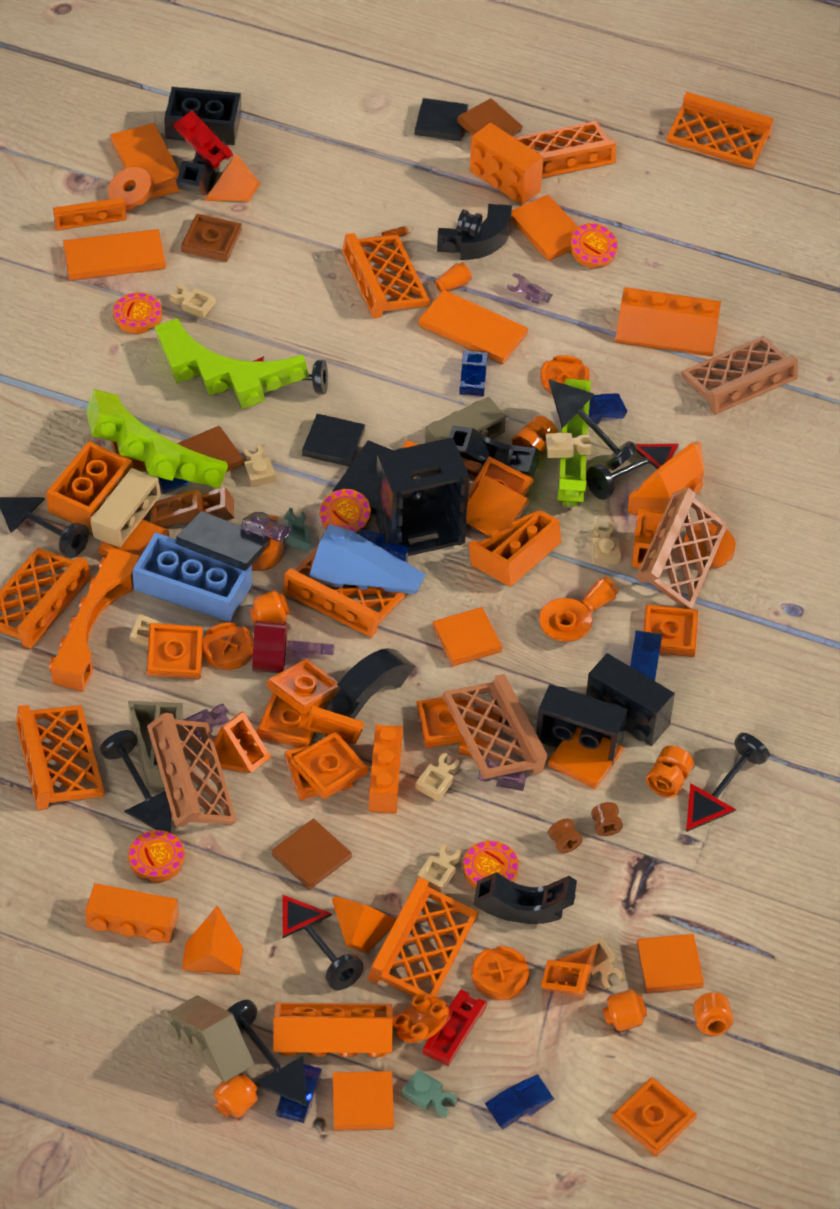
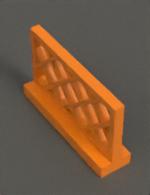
[666,91,774,169]
[514,121,616,178]
[342,233,430,318]
[282,547,406,638]
[0,548,92,649]
[15,705,104,810]
[367,877,478,997]

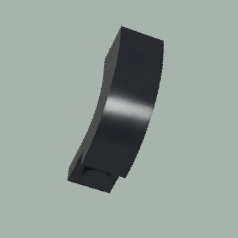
[176,139,225,195]
[437,204,512,260]
[449,426,541,476]
[326,648,416,719]
[473,872,577,924]

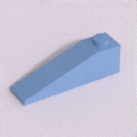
[309,524,425,594]

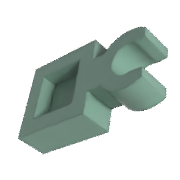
[282,508,312,551]
[401,1069,457,1118]

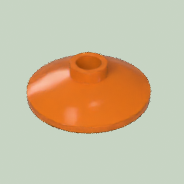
[539,598,592,642]

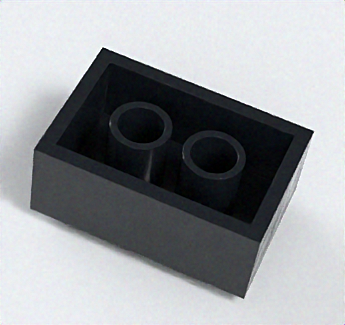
[164,86,242,146]
[586,653,675,746]
[536,684,628,766]

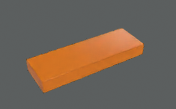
[53,197,127,230]

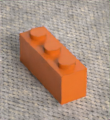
[369,724,403,813]
[85,883,179,943]

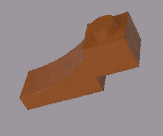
[150,487,234,527]

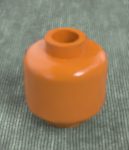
[249,590,290,624]
[603,989,648,1032]
[693,992,734,1036]
[213,1073,258,1118]

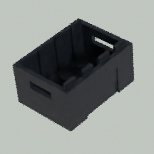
[376,437,469,559]

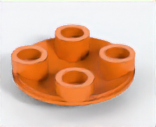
[393,993,449,1043]

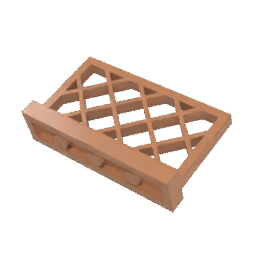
[682,336,798,415]
[635,487,728,609]
[443,674,547,779]
[147,713,237,826]

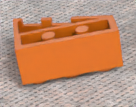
[468,509,561,587]

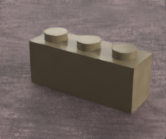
[425,397,506,443]

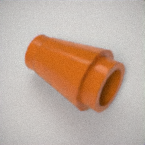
[434,262,472,293]
[580,577,619,613]

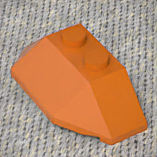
[627,441,704,514]

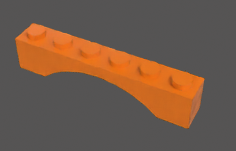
[49,548,140,692]

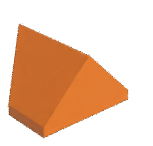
[204,154,261,202]
[204,712,271,773]
[332,896,396,954]
[182,905,243,975]
[540,944,598,999]

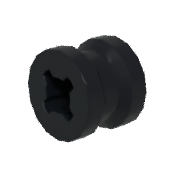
[456,209,483,238]

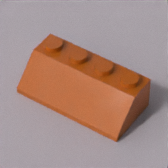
[615,287,721,357]
[273,1002,393,1057]

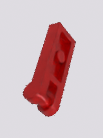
[174,111,233,169]
[422,989,487,1067]

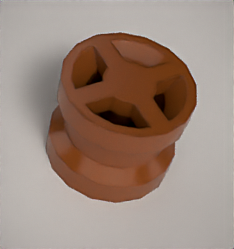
[591,802,623,836]
[548,818,583,854]

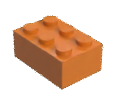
[470,123,543,205]
[46,441,133,532]

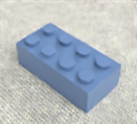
[132,532,252,622]

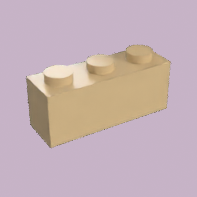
[90,468,161,548]

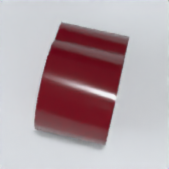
[252,620,287,673]

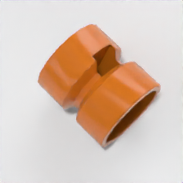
[511,415,559,456]
[646,745,694,798]

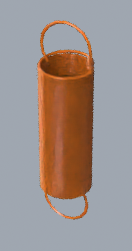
[376,226,413,237]

